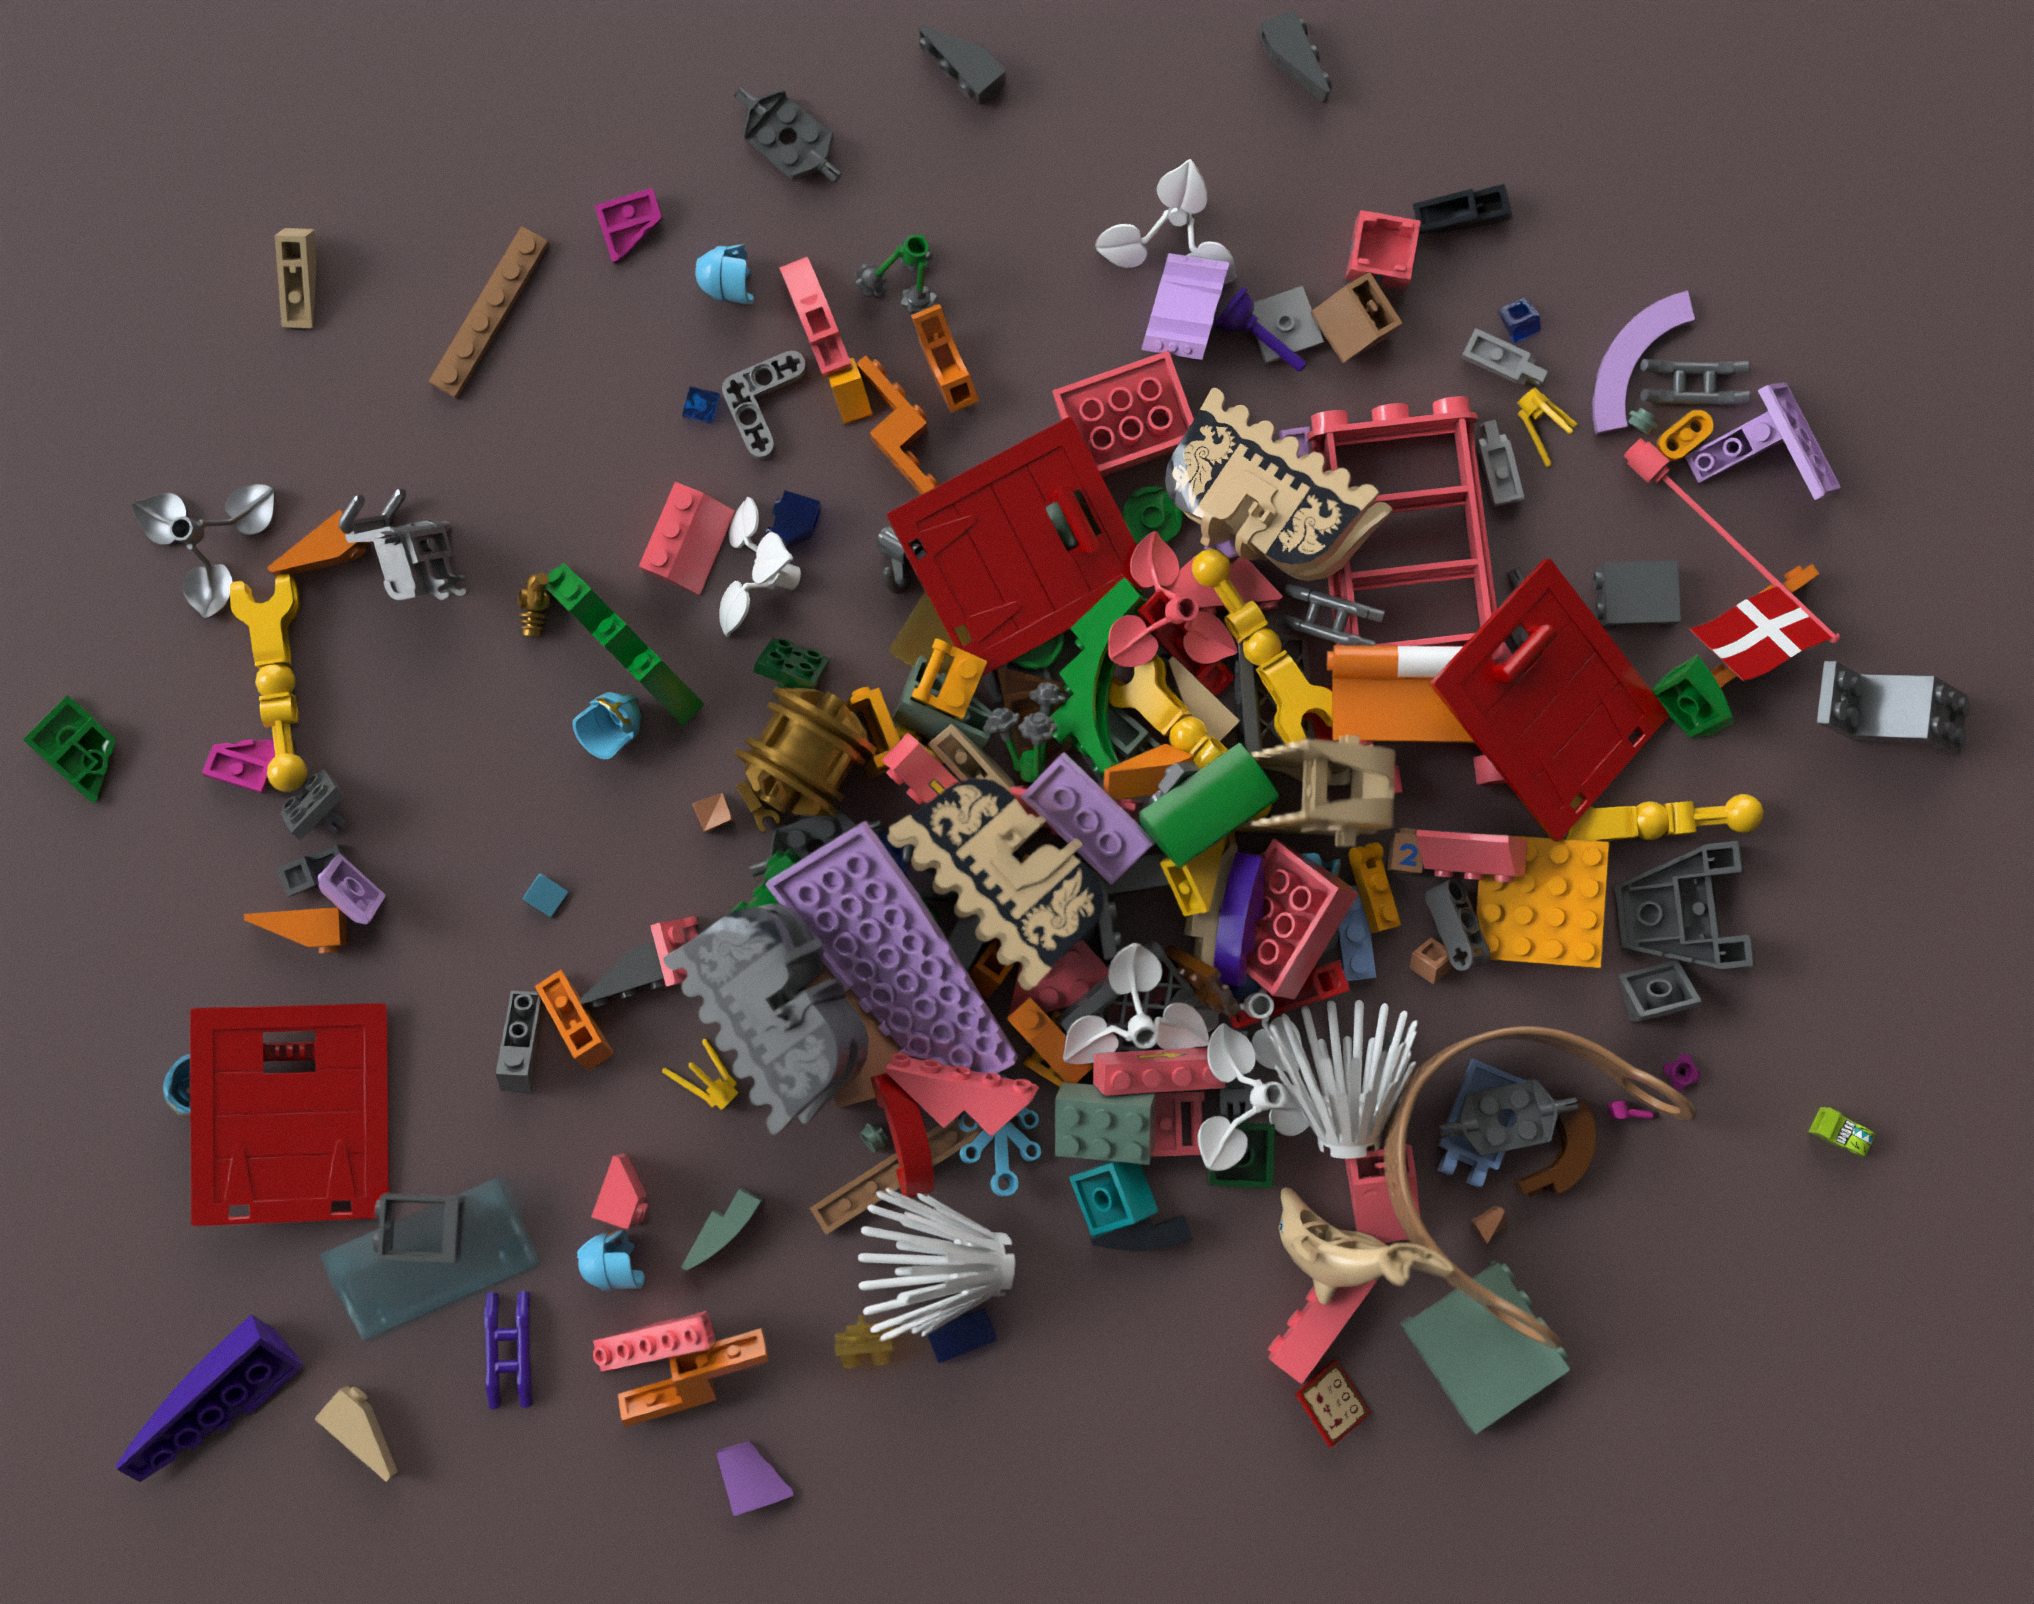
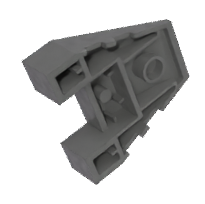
[1615,841,1756,969]

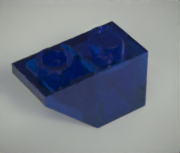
[764,490,822,549]

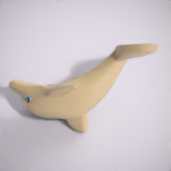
[1279,1187,1453,1305]

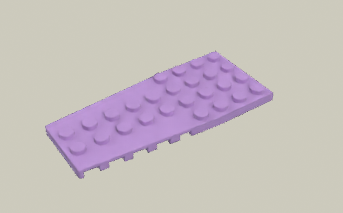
[766,821,1018,1073]

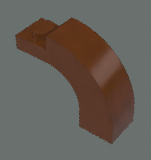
[1513,1099,1596,1197]

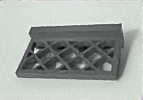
[1232,634,1315,755]
[1055,940,1199,1066]

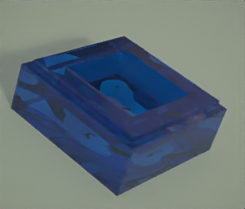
[682,386,720,425]

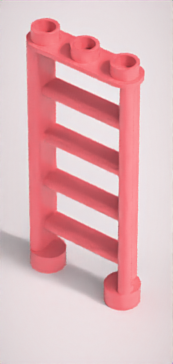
[1307,396,1507,795]

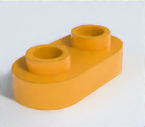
[1656,410,1713,461]

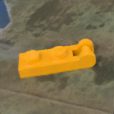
[1348,842,1401,934]

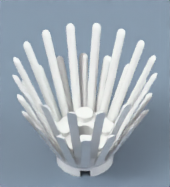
[1269,1000,1417,1159]
[858,1188,1015,1341]

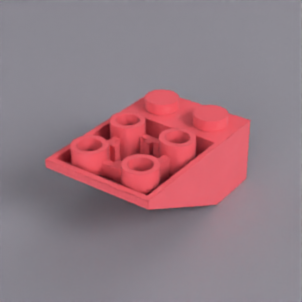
[1345,1143,1420,1243]

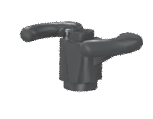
[877,525,923,594]

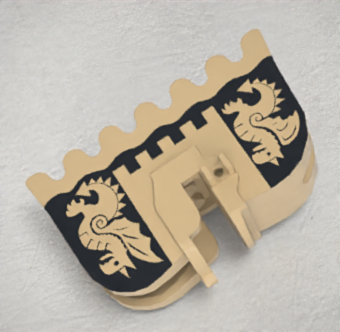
[1165,388,1393,581]
[887,778,1104,991]

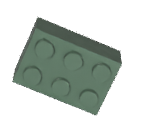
[1055,1082,1156,1165]

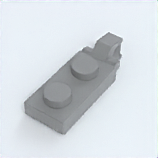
[1461,328,1548,387]
[1478,420,1524,508]

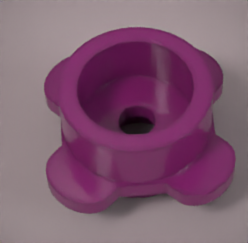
[1663,1054,1701,1091]

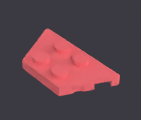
[1007,938,1109,1017]

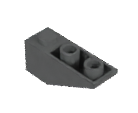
[1258,9,1332,103]
[918,25,1006,105]
[580,942,666,1009]
[496,990,542,1093]

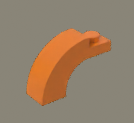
[911,304,979,413]

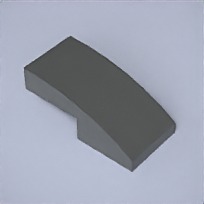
[276,845,347,897]

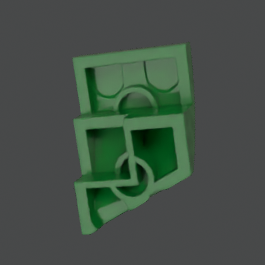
[22,694,116,804]

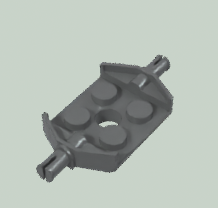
[734,86,842,183]
[749,807,883,878]
[1438,1079,1578,1156]

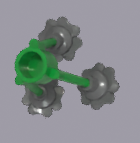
[854,234,937,314]
[983,682,1066,782]

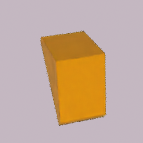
[827,357,873,424]

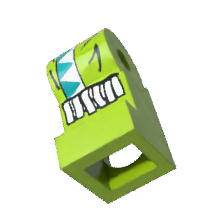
[1808,1107,1876,1158]

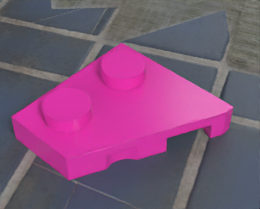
[594,187,663,264]
[202,736,275,795]

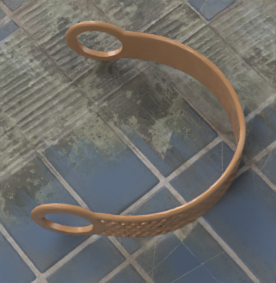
[1384,1026,1696,1349]

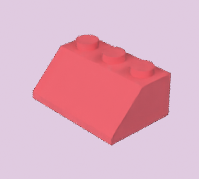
[639,481,736,596]
[1417,830,1528,883]

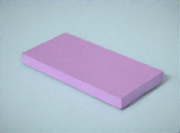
[1758,382,1841,500]
[1021,752,1155,886]

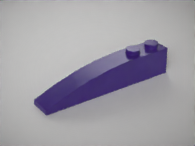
[115,1314,304,1482]

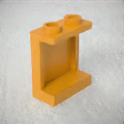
[847,686,900,779]

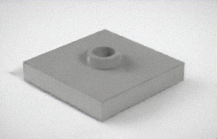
[1253,286,1324,364]

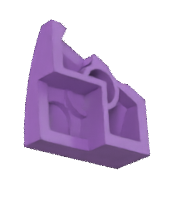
[716,1441,794,1516]

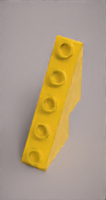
[1160,837,1226,916]

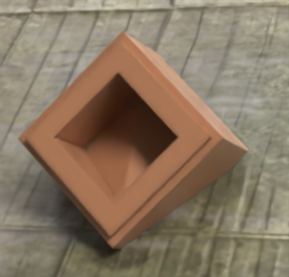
[692,793,735,834]
[1410,937,1453,985]
[1470,1205,1508,1244]

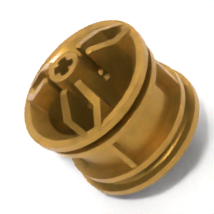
[734,687,877,817]

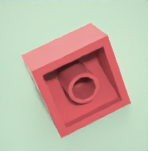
[592,1153,649,1230]

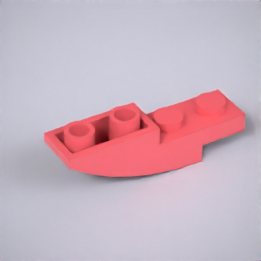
[779,257,852,377]

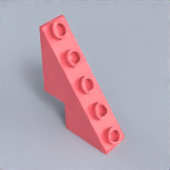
[1162,556,1283,615]
[883,1053,1039,1136]
[593,1310,716,1372]

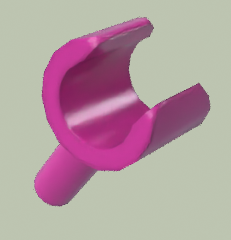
[1608,1100,1653,1119]

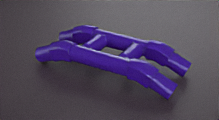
[484,1291,533,1409]

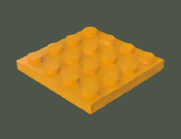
[1474,834,1610,968]

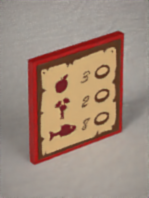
[1294,1359,1371,1448]

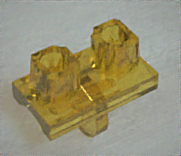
[835,1314,893,1368]

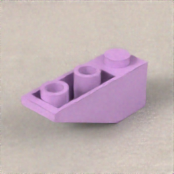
[1685,411,1784,483]

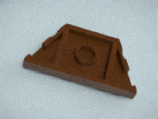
[996,667,1072,785]
[1164,945,1241,1018]

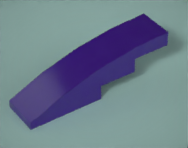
[1214,851,1265,987]

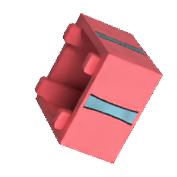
[1345,210,1421,290]

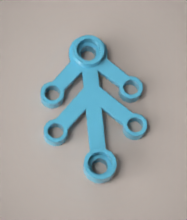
[958,1073,1041,1197]

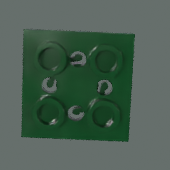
[753,637,830,700]

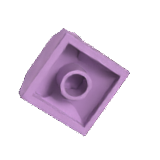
[318,853,386,924]

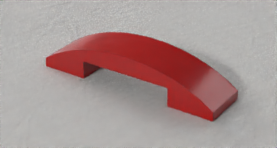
[1138,589,1235,697]
[1230,960,1351,1030]
[870,1073,934,1198]

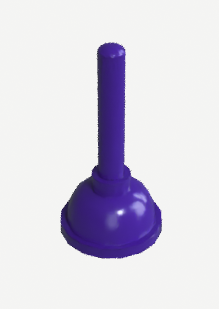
[1213,287,1306,372]

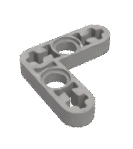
[722,350,807,460]

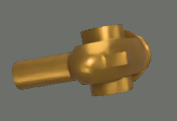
[518,573,550,637]

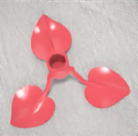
[1108,531,1238,667]

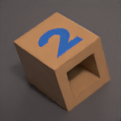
[1386,828,1423,875]

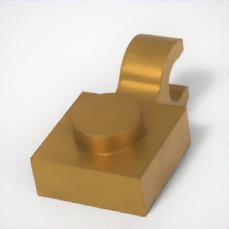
[736,780,781,833]

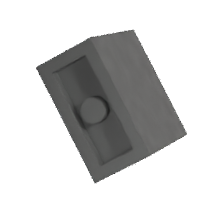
[1593,560,1681,628]

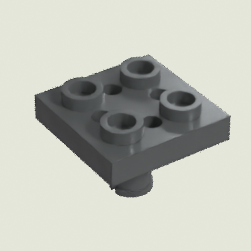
[280,769,347,841]

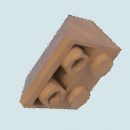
[1310,272,1403,364]

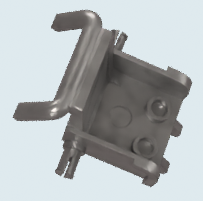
[339,489,469,600]

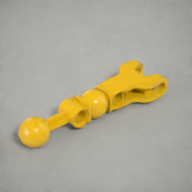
[1192,549,1332,746]
[230,573,307,792]
[1109,654,1272,821]
[1566,794,1764,841]

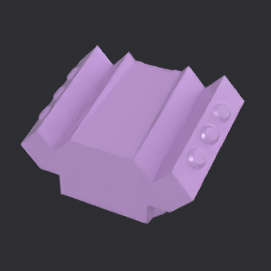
[1141,253,1230,360]

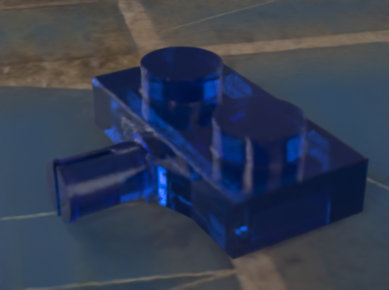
[927,1308,998,1363]

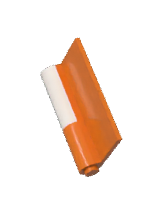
[1326,645,1475,743]

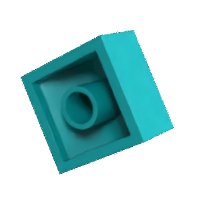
[1069,1161,1159,1236]

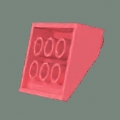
[1052,350,1194,477]
[1246,838,1359,999]

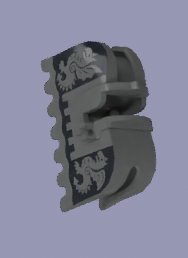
[663,903,869,1135]

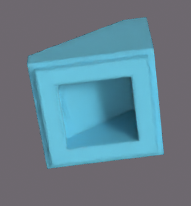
[522,873,569,918]

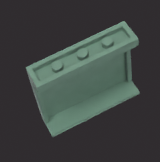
[1400,1260,1570,1434]

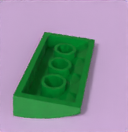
[1139,743,1279,869]

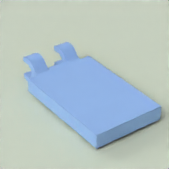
[1437,1059,1526,1188]

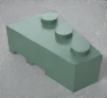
[892,654,992,749]

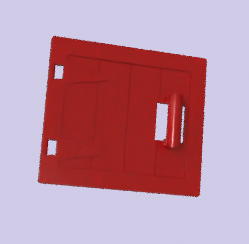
[886,417,1143,677]
[1430,558,1669,841]
[190,1003,388,1226]

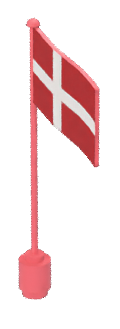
[1624,438,1840,681]

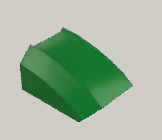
[1651,654,1735,738]

